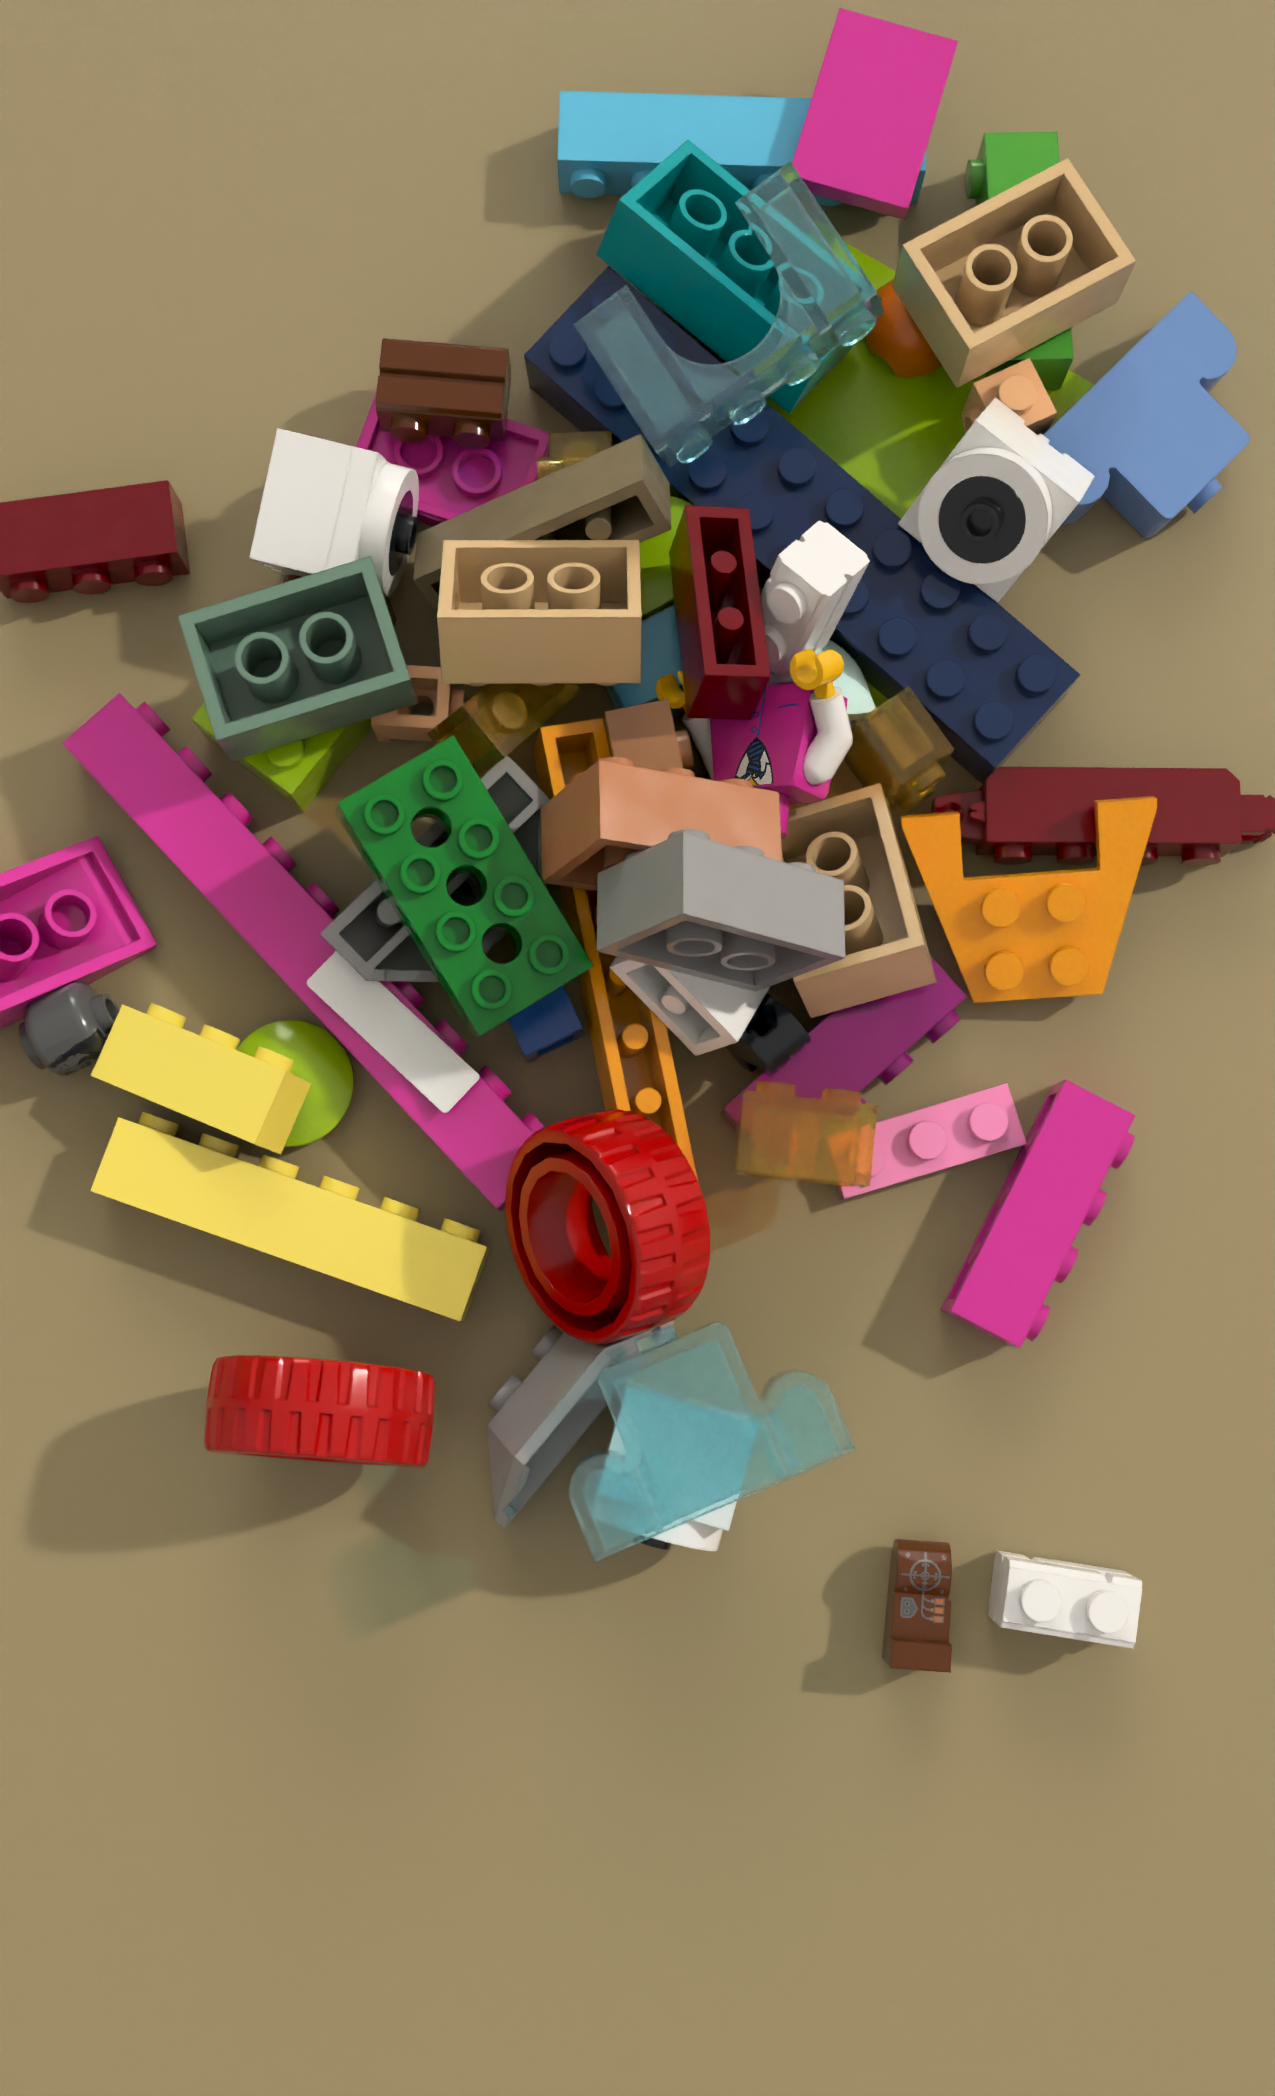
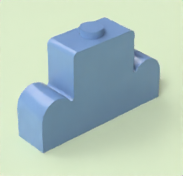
[1044,291,1250,539]

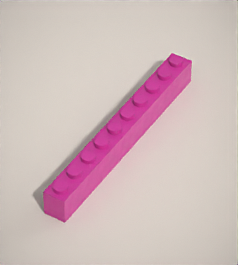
[62,693,545,1211]

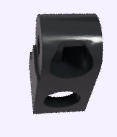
[725,993,811,1077]

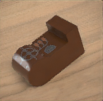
[882,1539,952,1673]

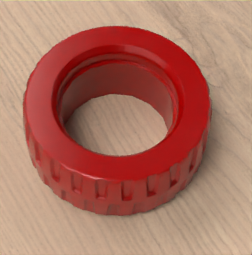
[505,1109,710,1344]
[204,1355,435,1467]

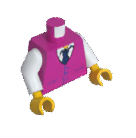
[655,648,853,839]

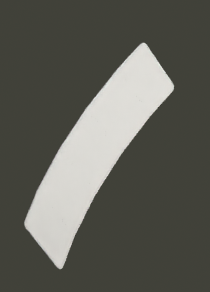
[307,951,480,1113]

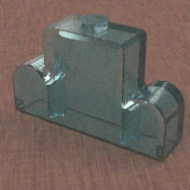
[569,1321,856,1562]

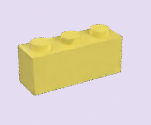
[90,1003,312,1155]

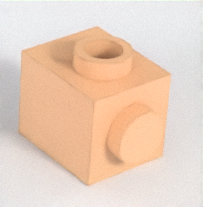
[961,358,1057,435]

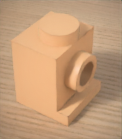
[371,665,466,742]

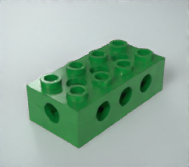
[336,735,593,1037]

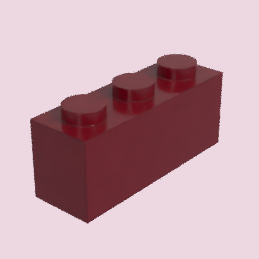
[0,480,190,603]
[669,505,771,720]

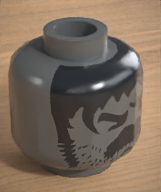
[19,982,119,1076]

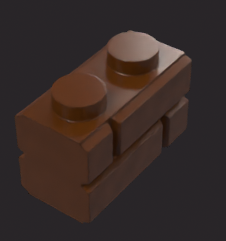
[375,338,511,448]

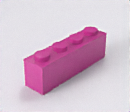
[940,1080,1136,1348]

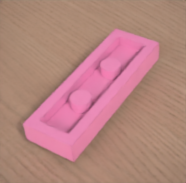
[823,1083,1027,1200]

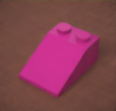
[0,836,158,1029]

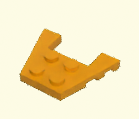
[901,796,1157,1003]

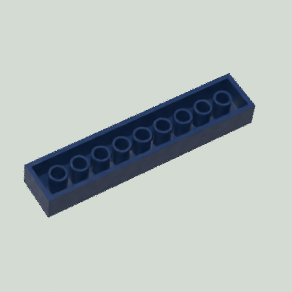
[524,266,1080,784]

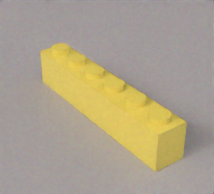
[90,1112,491,1322]

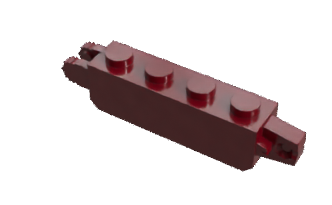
[931,767,1275,866]

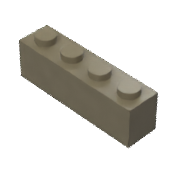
[413,434,672,613]

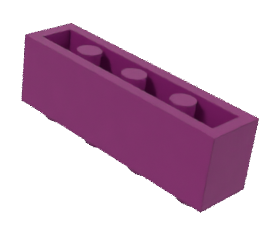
[720,956,967,1170]

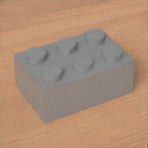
[597,829,846,992]

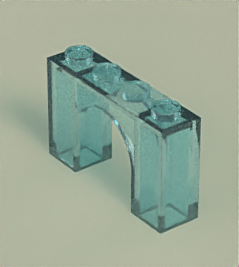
[573,161,884,468]

